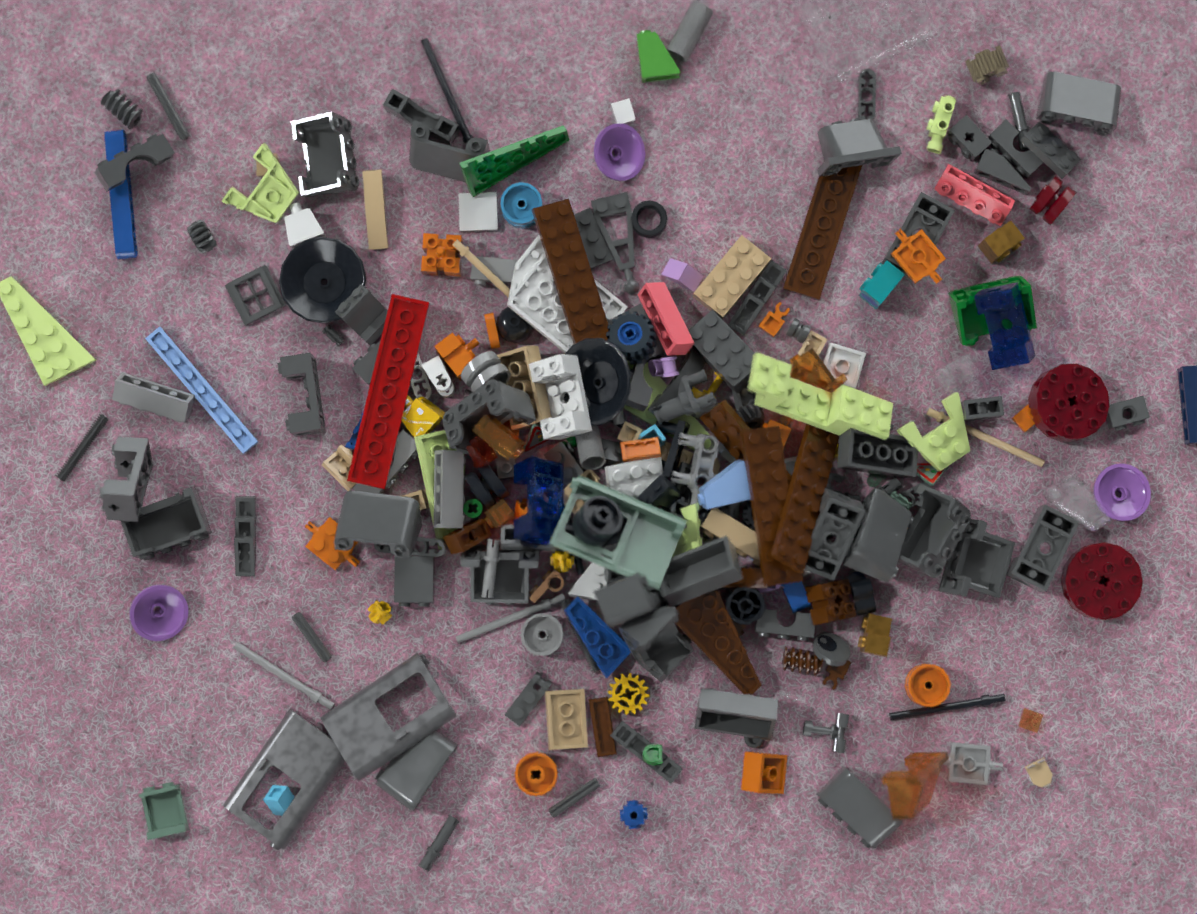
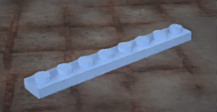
[145,326,258,454]

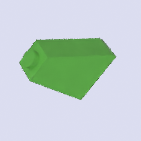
[636,30,680,83]

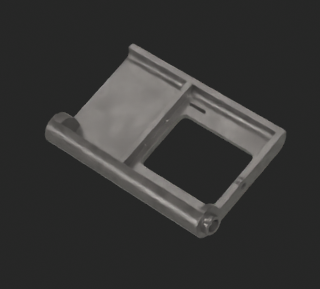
[320,653,457,781]
[223,709,345,851]

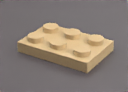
[545,689,588,750]

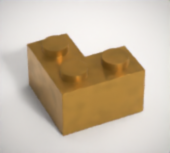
[978,220,1025,264]
[858,614,892,657]

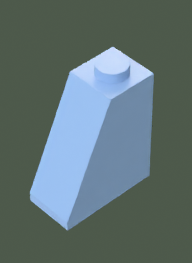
[697,460,750,509]

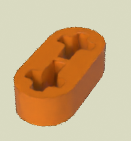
[484,313,501,349]

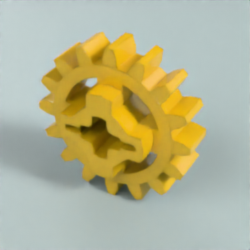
[607,673,649,715]

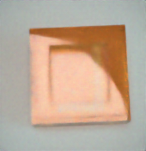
[1018,708,1043,733]

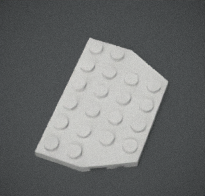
[507,234,627,353]

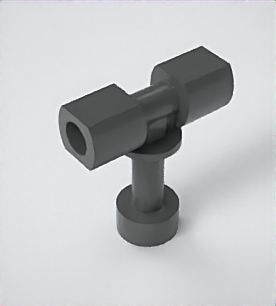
[803,713,849,753]

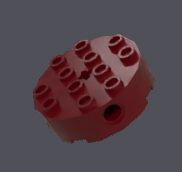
[1028,363,1110,442]
[1061,542,1143,620]

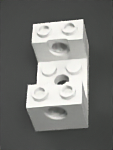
[529,354,592,440]

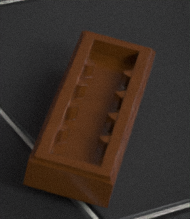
[589,696,617,757]

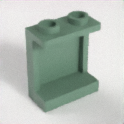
[138,782,189,840]

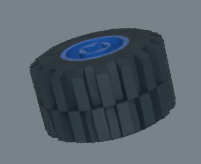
[606,311,657,364]

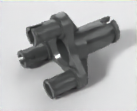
[652,369,718,425]

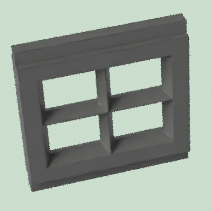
[225,265,286,326]

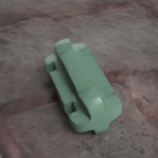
[890,491,913,510]

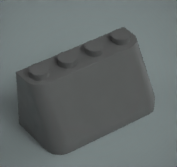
[817,766,903,849]

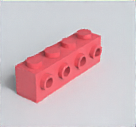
[934,164,1015,226]
[637,282,694,356]

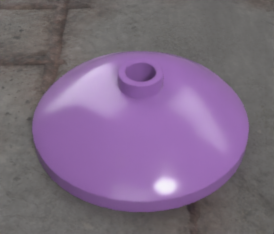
[594,123,645,181]
[1093,464,1151,521]
[129,585,189,641]

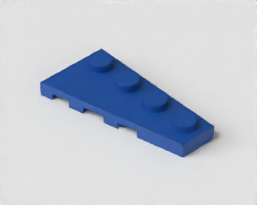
[564,596,631,678]

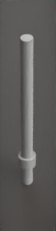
[456,594,566,644]
[234,642,334,710]

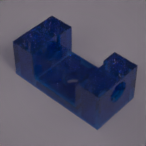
[974,282,1036,370]
[514,456,564,546]

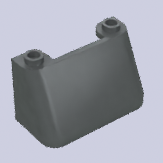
[409,120,490,183]
[844,487,913,583]
[334,491,422,559]
[619,606,694,683]
[375,730,458,812]

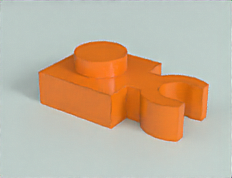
[758,302,790,338]

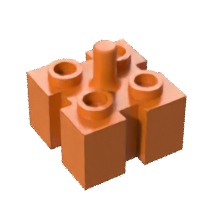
[421,233,463,277]
[434,332,480,381]

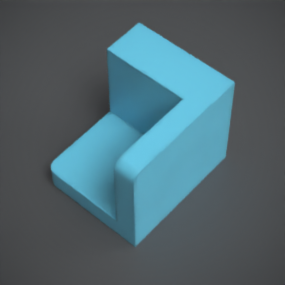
[638,424,666,447]
[263,785,295,816]

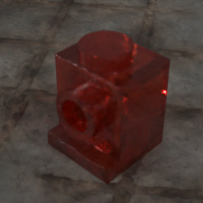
[466,436,498,467]

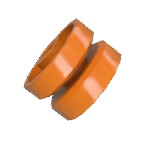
[904,664,951,707]
[515,751,558,796]

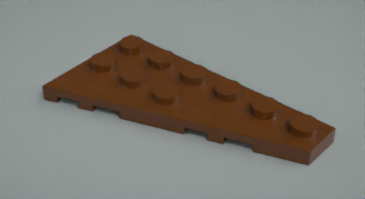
[675,589,762,695]

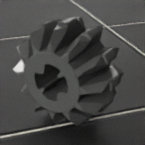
[187,220,217,254]
[735,403,765,429]

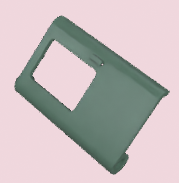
[550,475,687,590]

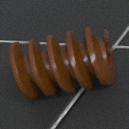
[782,646,823,676]

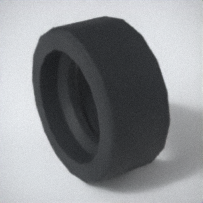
[631,200,667,238]

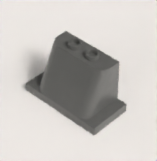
[817,118,902,177]
[938,519,1015,598]
[460,544,540,605]

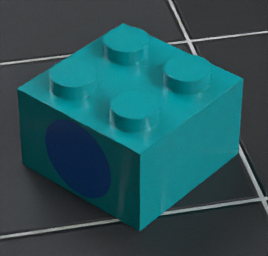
[859,260,905,310]

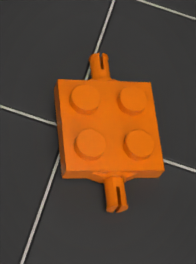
[891,229,946,284]
[305,517,360,571]

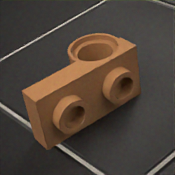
[529,569,564,603]

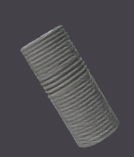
[667,1,713,62]
[575,426,606,470]

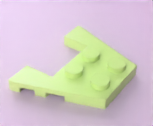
[222,143,299,223]
[897,392,970,471]
[672,503,703,557]

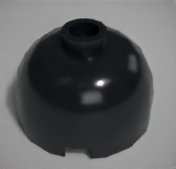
[496,307,534,344]
[726,586,765,624]

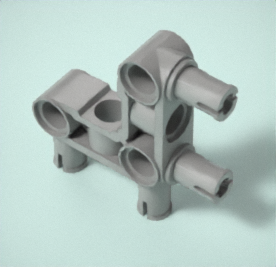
[671,432,743,518]

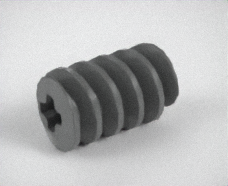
[100,89,143,130]

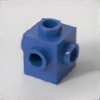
[620,800,648,829]

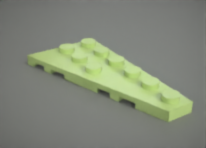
[0,276,96,386]
[414,430,465,550]

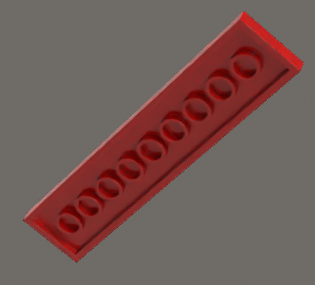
[347,294,430,490]

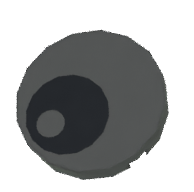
[812,632,851,666]

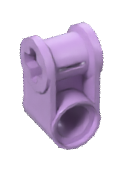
[648,355,679,377]

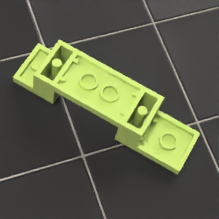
[748,352,893,440]

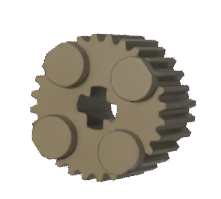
[965,45,1009,85]

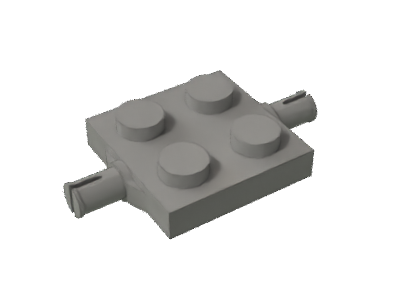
[936,742,1003,785]

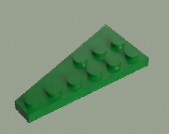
[459,125,570,197]

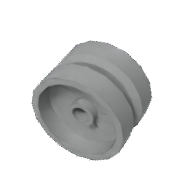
[461,351,511,393]
[521,613,564,656]

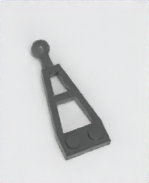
[591,192,639,295]

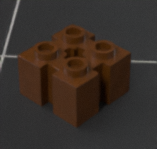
[805,579,856,625]

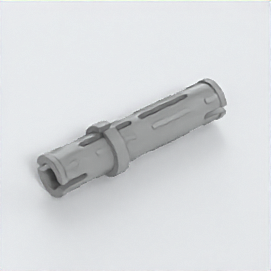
[481,539,500,598]

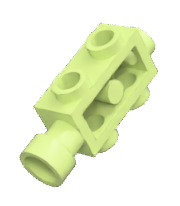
[926,96,956,154]

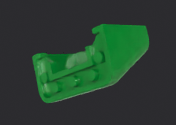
[949,276,1037,346]

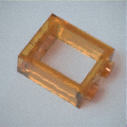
[472,414,526,460]

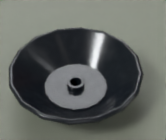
[279,237,367,324]
[564,338,631,426]

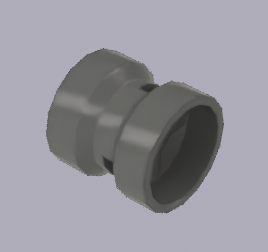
[786,318,811,344]

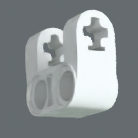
[422,356,455,398]

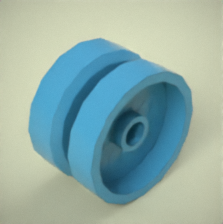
[500,182,543,229]

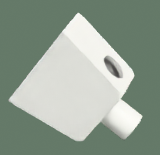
[284,202,326,249]

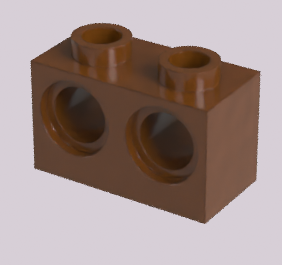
[443,518,492,554]

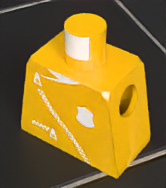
[402,395,446,439]

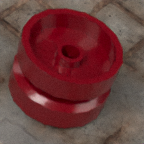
[1029,176,1077,225]

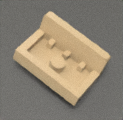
[322,444,357,491]

